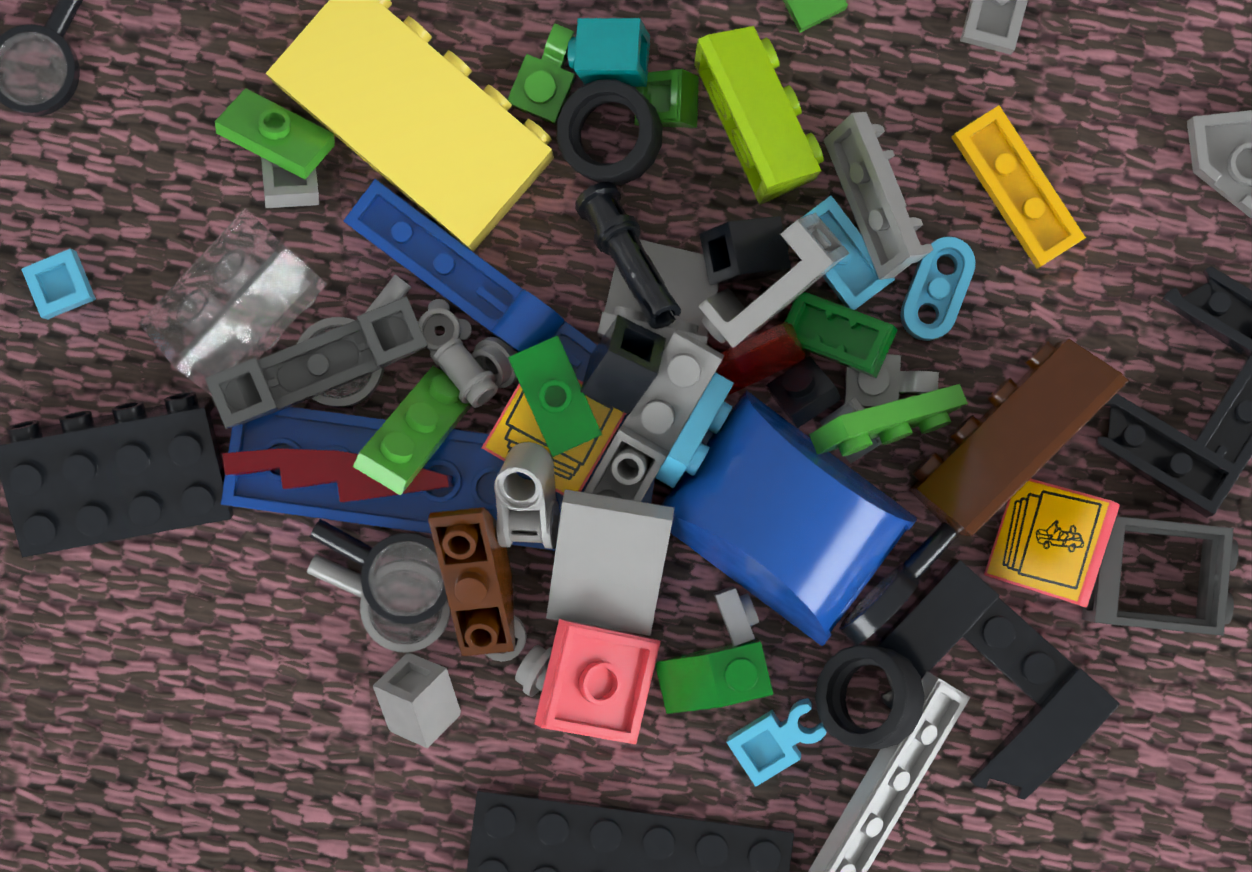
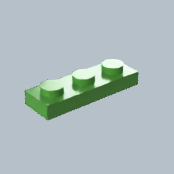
[353,366,471,495]
[809,384,968,456]

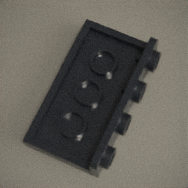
[0,392,234,557]

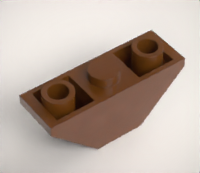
[428,507,515,656]

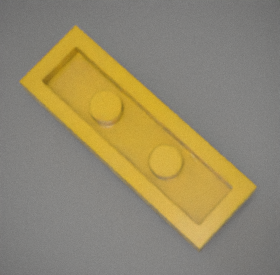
[951,105,1086,269]

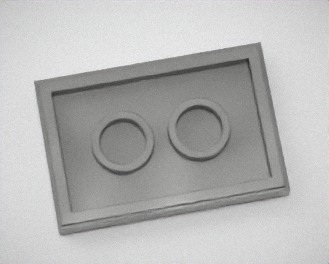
[546,489,674,636]

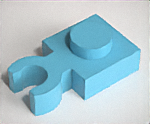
[726,698,827,787]

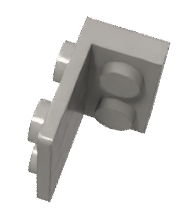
[597,239,719,350]

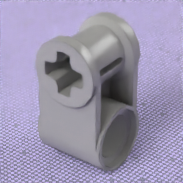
[494,442,560,549]

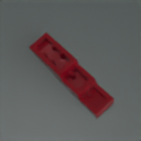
[222,448,454,502]

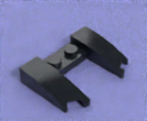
[1096,266,1252,518]
[875,559,1120,800]

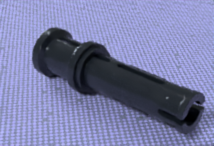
[575,182,681,329]

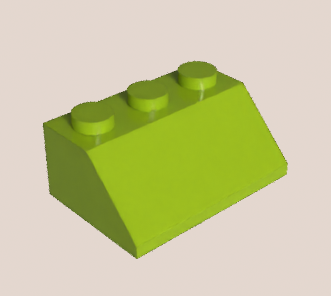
[694,26,824,205]

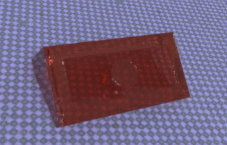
[715,322,806,396]

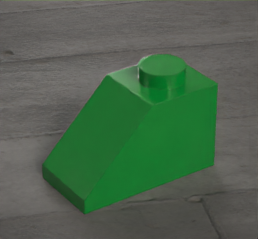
[655,637,774,714]

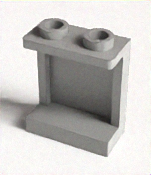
[699,213,849,348]

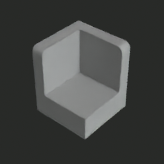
[373,652,461,748]

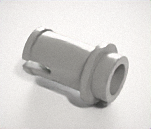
[433,338,498,408]

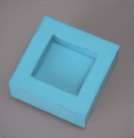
[21,248,96,320]

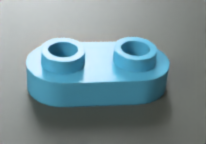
[900,237,976,341]

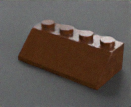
[909,338,1129,536]

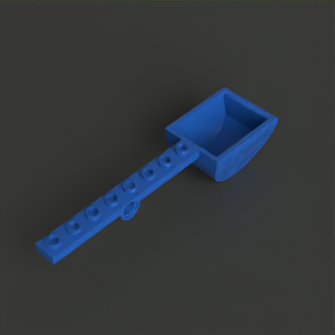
[343,179,917,646]

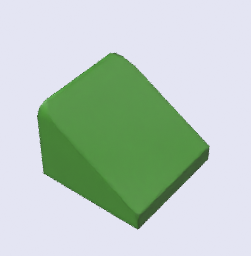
[635,69,699,128]

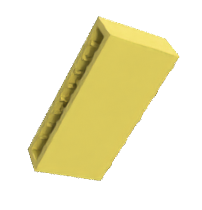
[266,0,554,252]

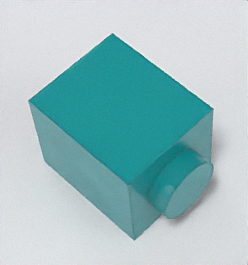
[568,18,650,87]

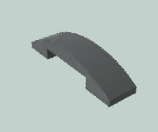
[204,296,428,429]

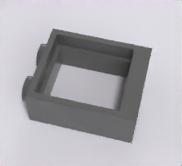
[1082,516,1239,636]

